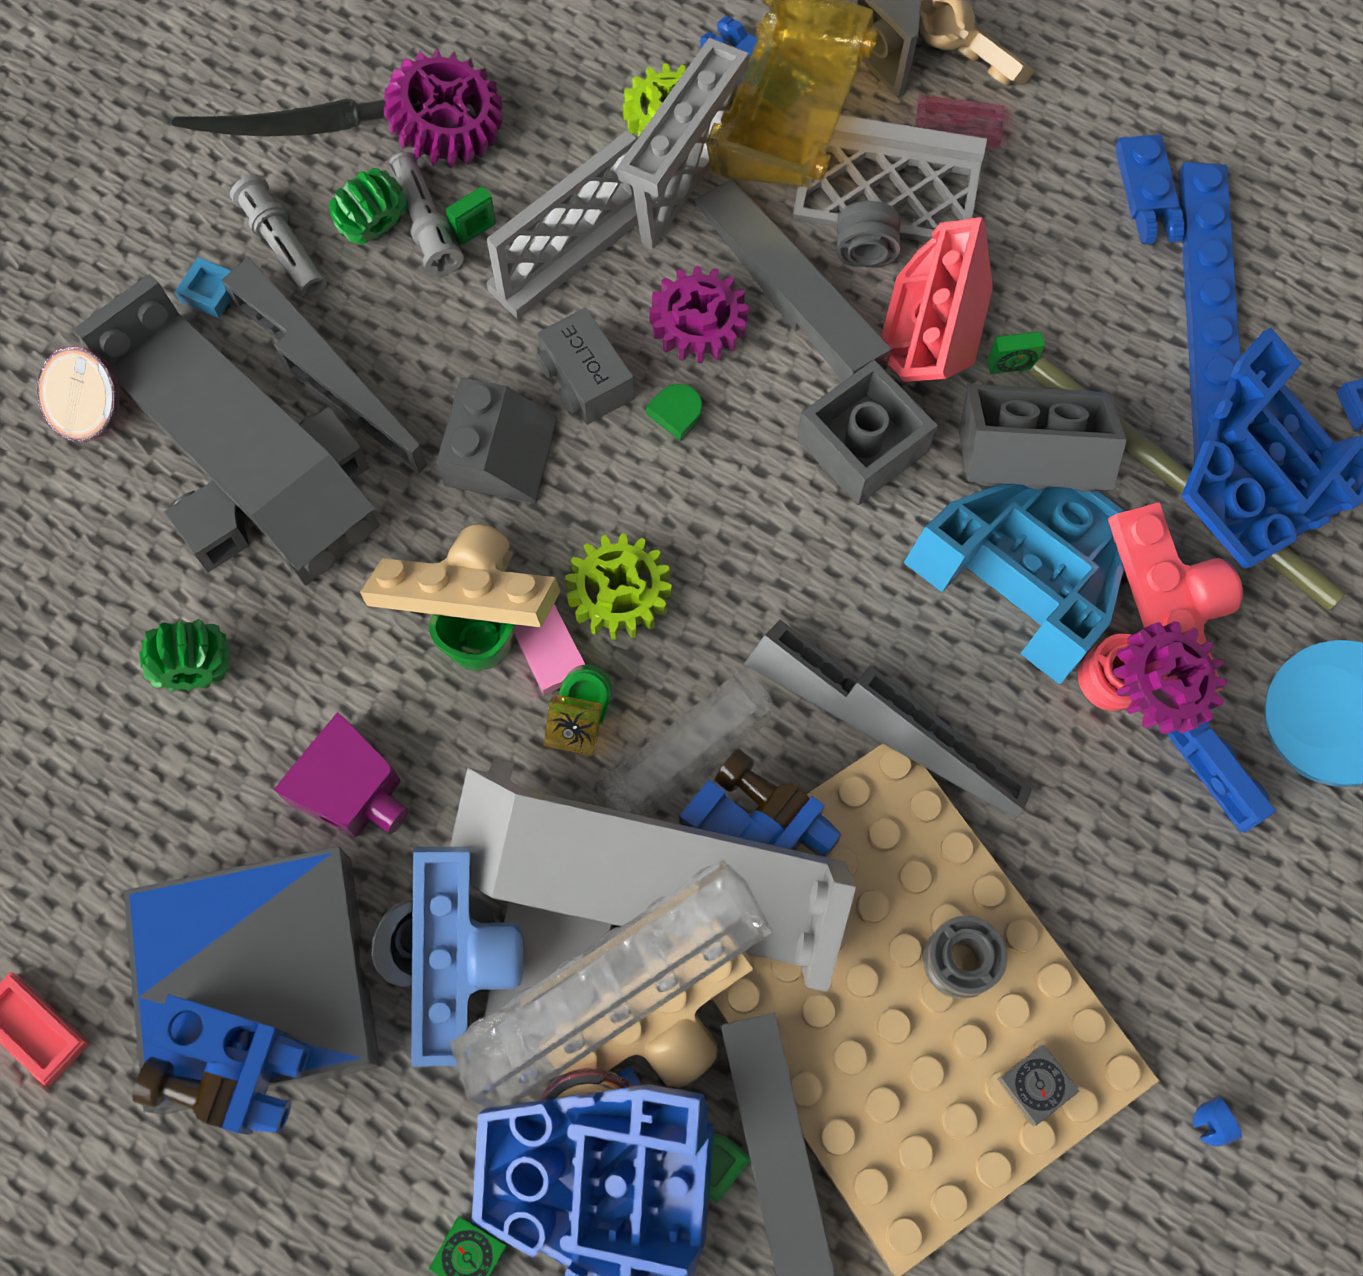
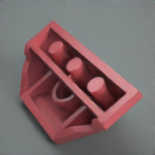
[881,217,993,382]

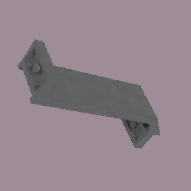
[72,274,380,586]

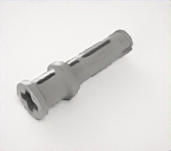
[389,152,463,276]
[230,174,327,298]

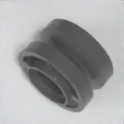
[837,201,900,268]
[923,916,1007,999]

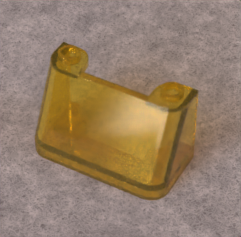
[706,0,878,188]

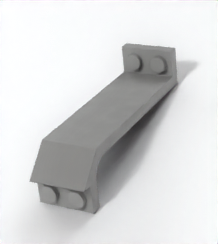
[450,759,856,992]

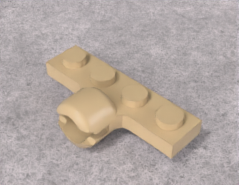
[919,0,1035,86]
[360,524,560,627]
[543,919,753,1088]

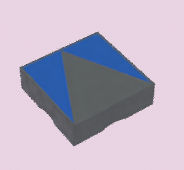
[123,846,381,1115]

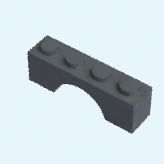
[164,407,369,573]

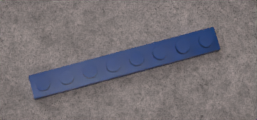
[1178,162,1240,463]

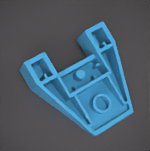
[904,484,1125,685]

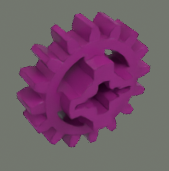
[649,266,749,363]
[1113,621,1227,734]

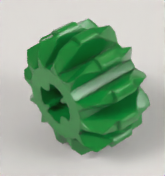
[328,167,408,245]
[139,619,230,692]

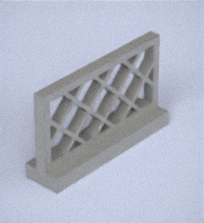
[617,38,749,249]
[792,110,987,242]
[486,130,638,319]

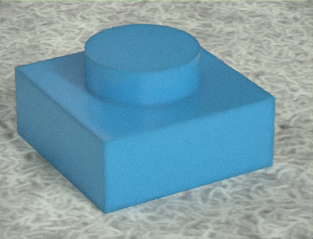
[175,257,231,318]

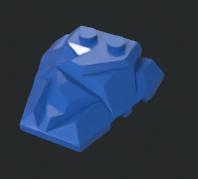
[1181,328,1363,568]
[472,1084,714,1276]

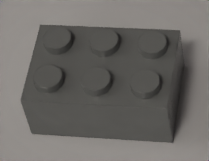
[959,384,1127,492]

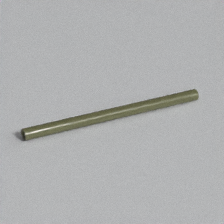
[1029,356,1345,611]

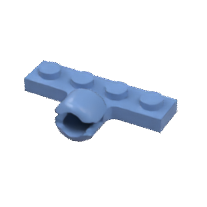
[411,847,523,1067]

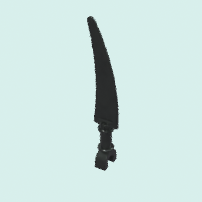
[171,97,422,137]

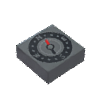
[997,1045,1080,1126]

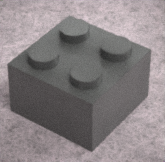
[797,360,938,505]

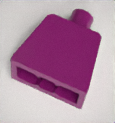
[273,712,409,837]

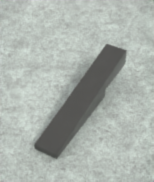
[696,179,892,382]
[222,256,427,474]
[744,619,1032,818]
[721,1013,835,1276]

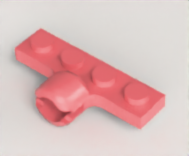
[1108,502,1243,692]

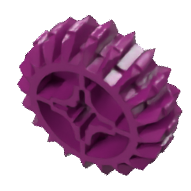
[384,48,503,168]

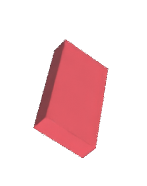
[0,972,91,1087]

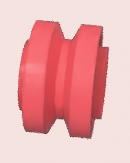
[1077,634,1132,711]

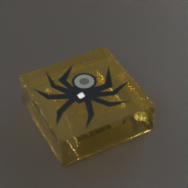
[544,694,602,756]

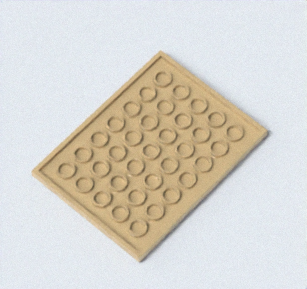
[669,744,1159,1276]

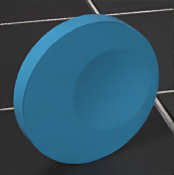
[1264,640,1363,787]

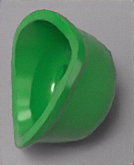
[429,614,516,671]

